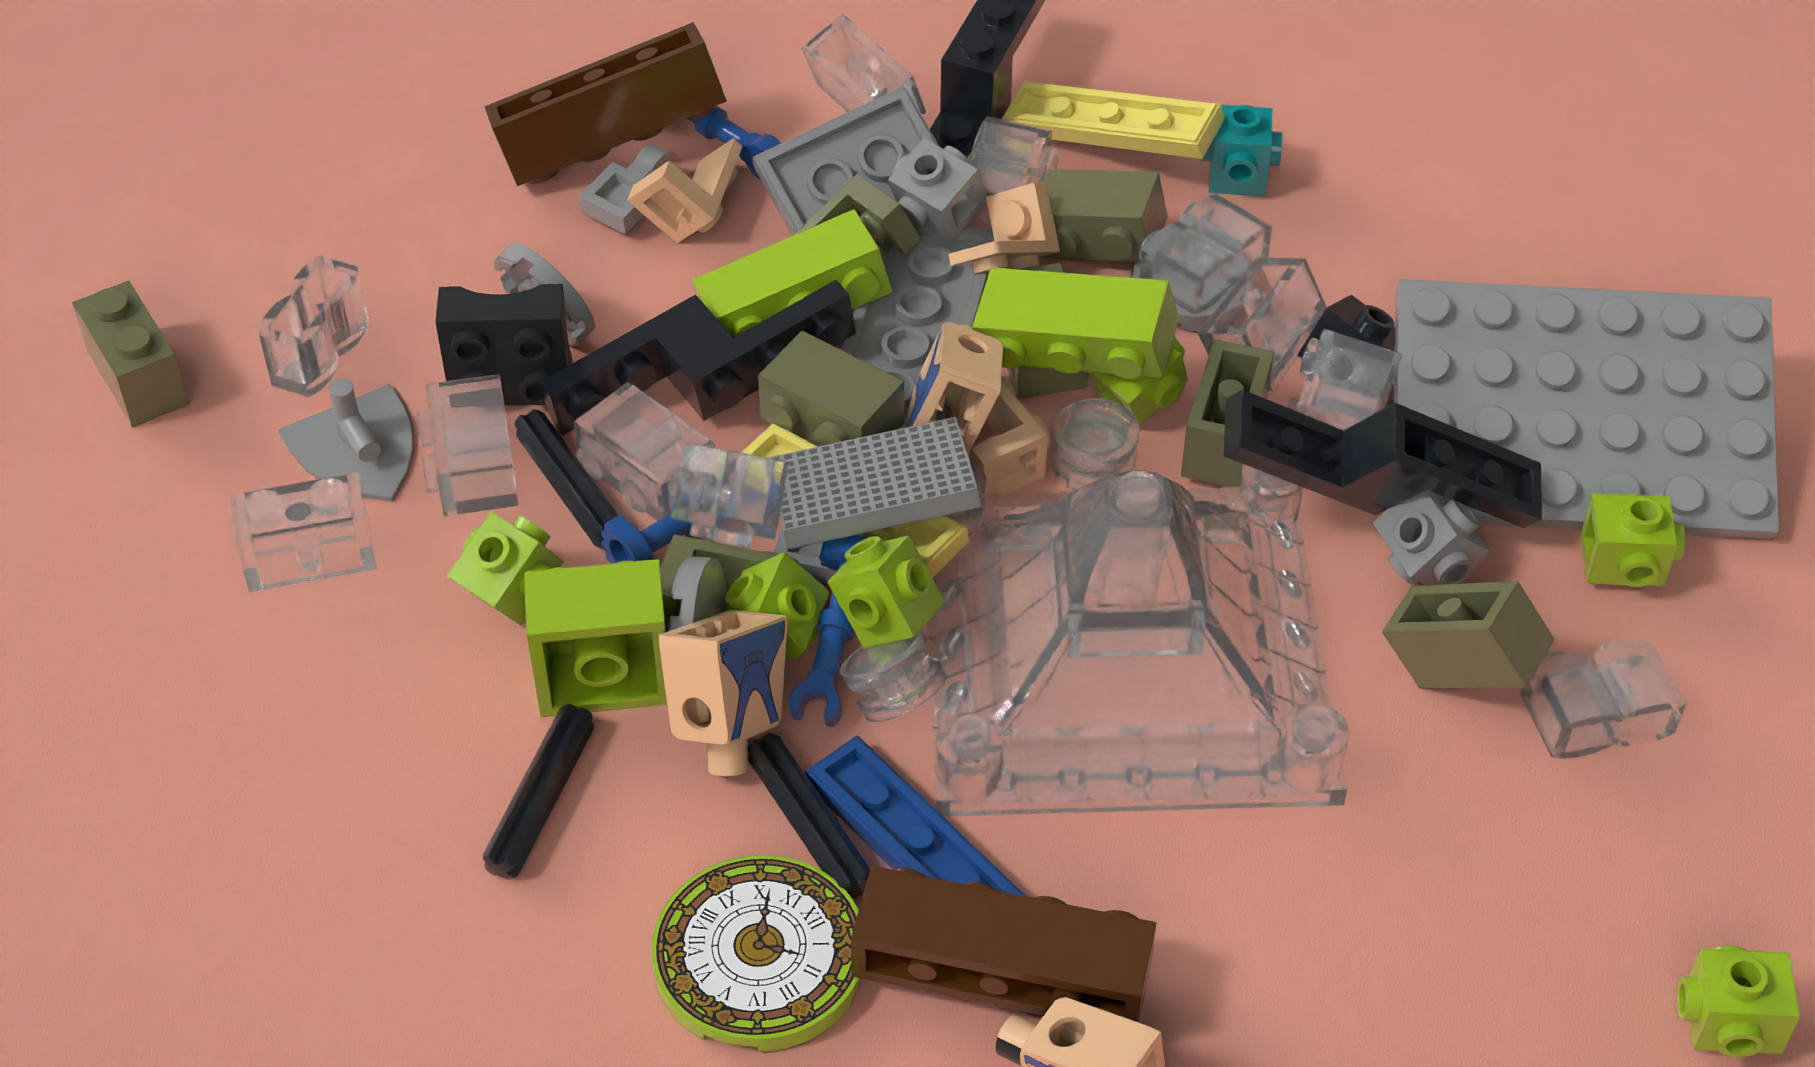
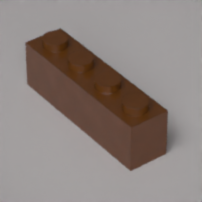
[484,22,727,187]
[851,866,1157,1023]

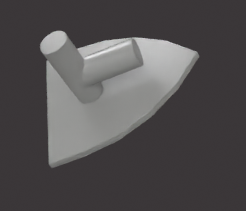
[278,378,414,502]

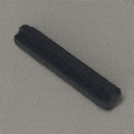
[514,409,619,549]
[483,703,594,880]
[748,733,870,899]

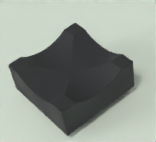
[435,284,573,407]

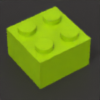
[524,559,667,717]

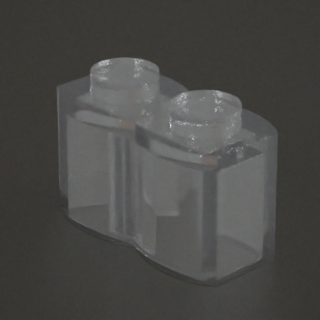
[967,116,1060,229]
[1139,194,1272,315]
[259,255,369,397]
[1520,640,1686,759]

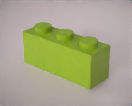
[692,209,893,338]
[972,267,1179,379]

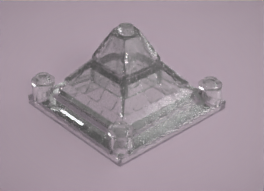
[927,460,1349,816]

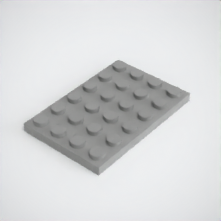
[1394,279,1779,540]

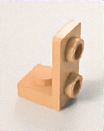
[627,138,743,243]
[948,183,1060,275]
[970,376,1050,505]

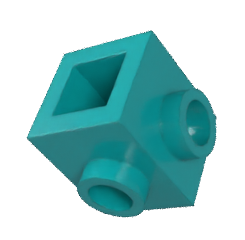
[1200,105,1283,197]

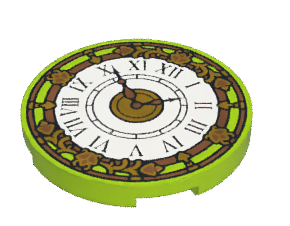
[652,855,862,1052]

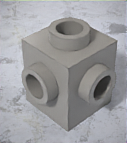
[888,138,987,242]
[1373,490,1490,585]

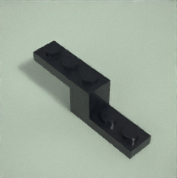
[930,0,1045,168]
[539,280,856,435]
[1224,389,1542,528]

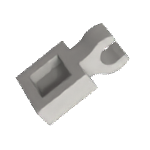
[578,144,669,234]

